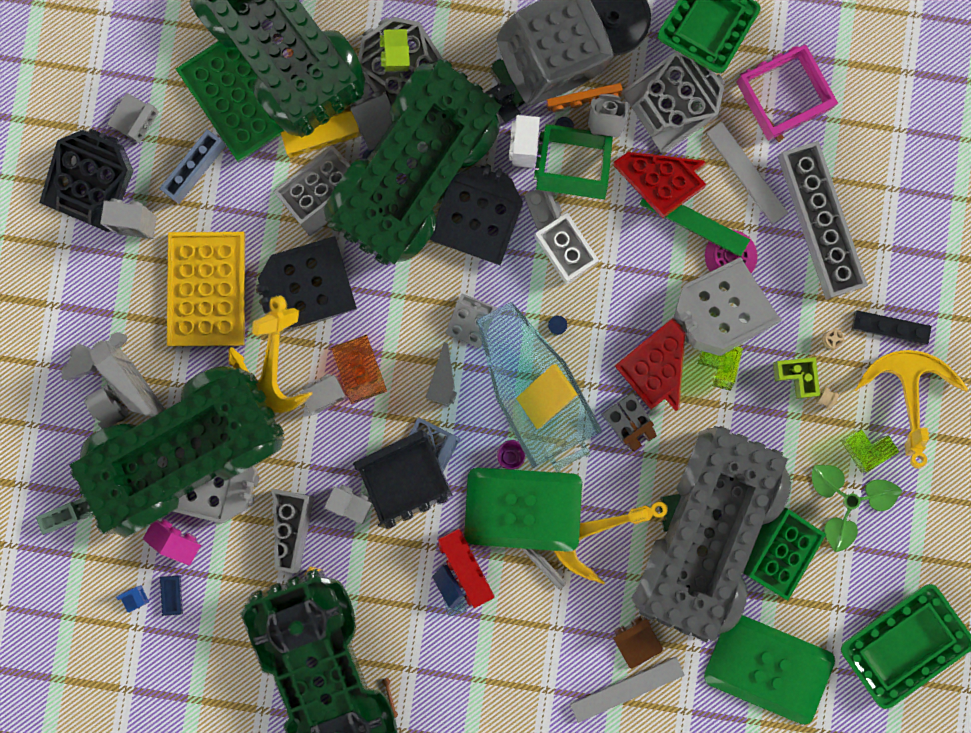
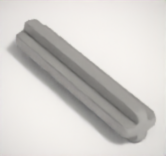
[522,549,566,590]

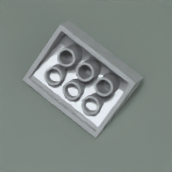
[273,145,351,236]

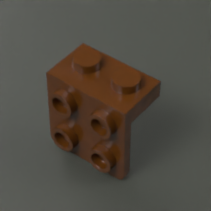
[611,616,663,669]

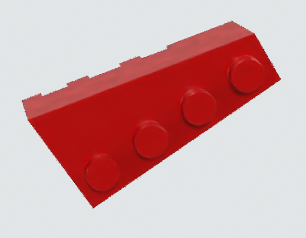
[437,527,495,609]

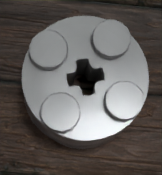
[588,94,629,137]
[84,385,129,429]

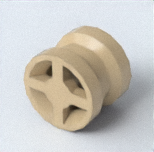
[822,329,845,349]
[816,387,839,410]

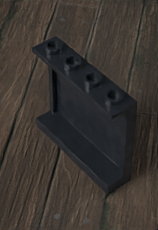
[353,430,453,529]

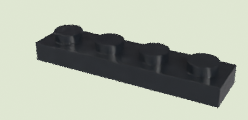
[851,310,932,345]

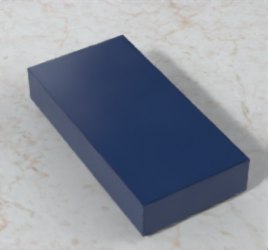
[432,565,464,608]
[160,575,183,616]

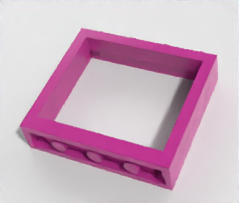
[736,44,838,141]

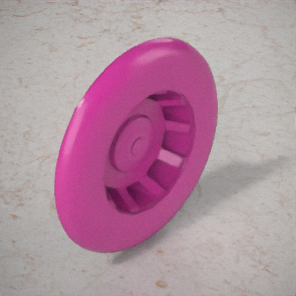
[705,230,758,273]

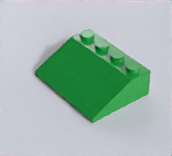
[743,507,827,601]

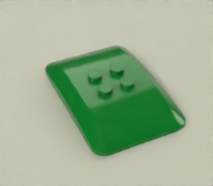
[657,0,761,74]
[464,467,583,552]
[841,584,971,709]
[704,615,835,725]

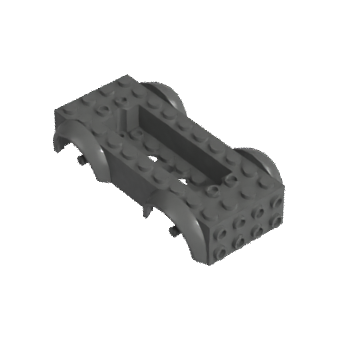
[632,426,791,643]

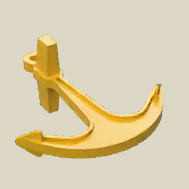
[228,296,313,413]
[854,350,968,469]
[554,502,668,585]

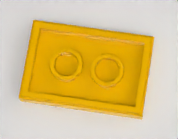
[516,364,578,429]

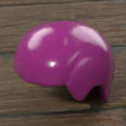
[497,439,526,470]

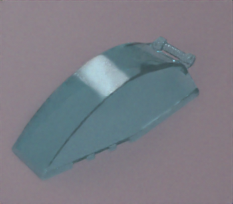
[477,302,602,473]

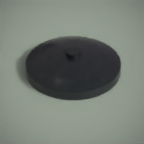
[590,0,651,56]

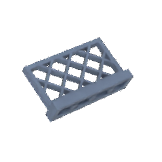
[409,417,461,472]

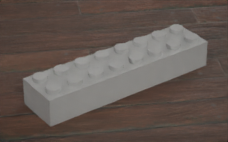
[778,141,868,300]

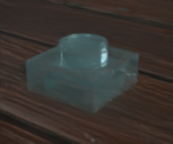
[443,598,467,617]

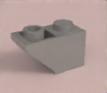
[61,343,97,381]

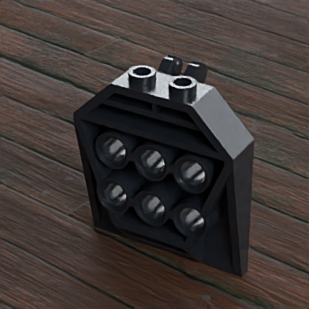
[39,128,134,232]
[429,164,523,266]
[256,236,357,330]

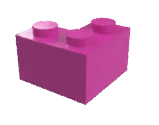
[143,519,201,566]

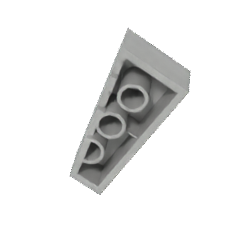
[272,489,315,574]

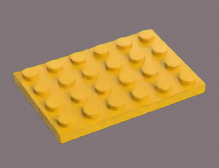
[167,232,245,347]

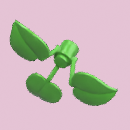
[812,465,902,552]

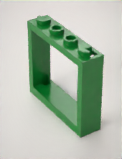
[533,124,613,200]

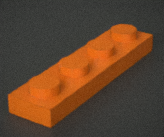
[546,83,622,112]

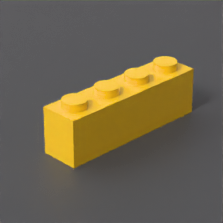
[281,110,361,158]

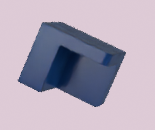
[116,585,150,613]

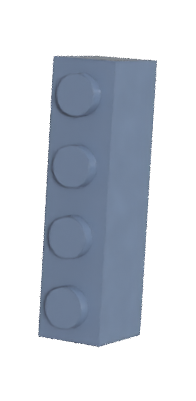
[159,129,226,204]

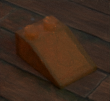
[331,335,387,404]

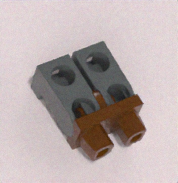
[601,393,657,452]

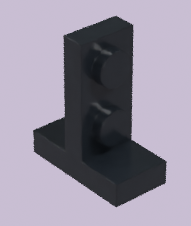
[485,83,521,125]

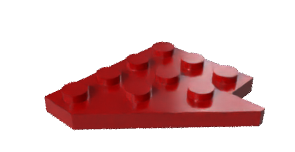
[613,152,706,218]
[615,318,686,411]

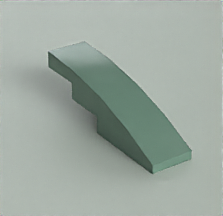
[36,497,93,535]

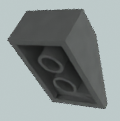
[426,342,457,407]

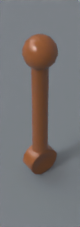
[382,678,398,718]

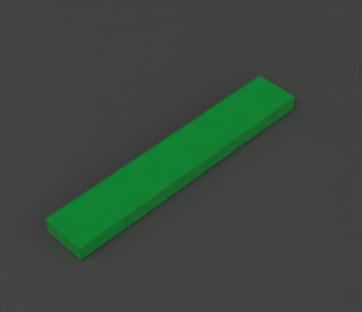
[640,198,750,257]

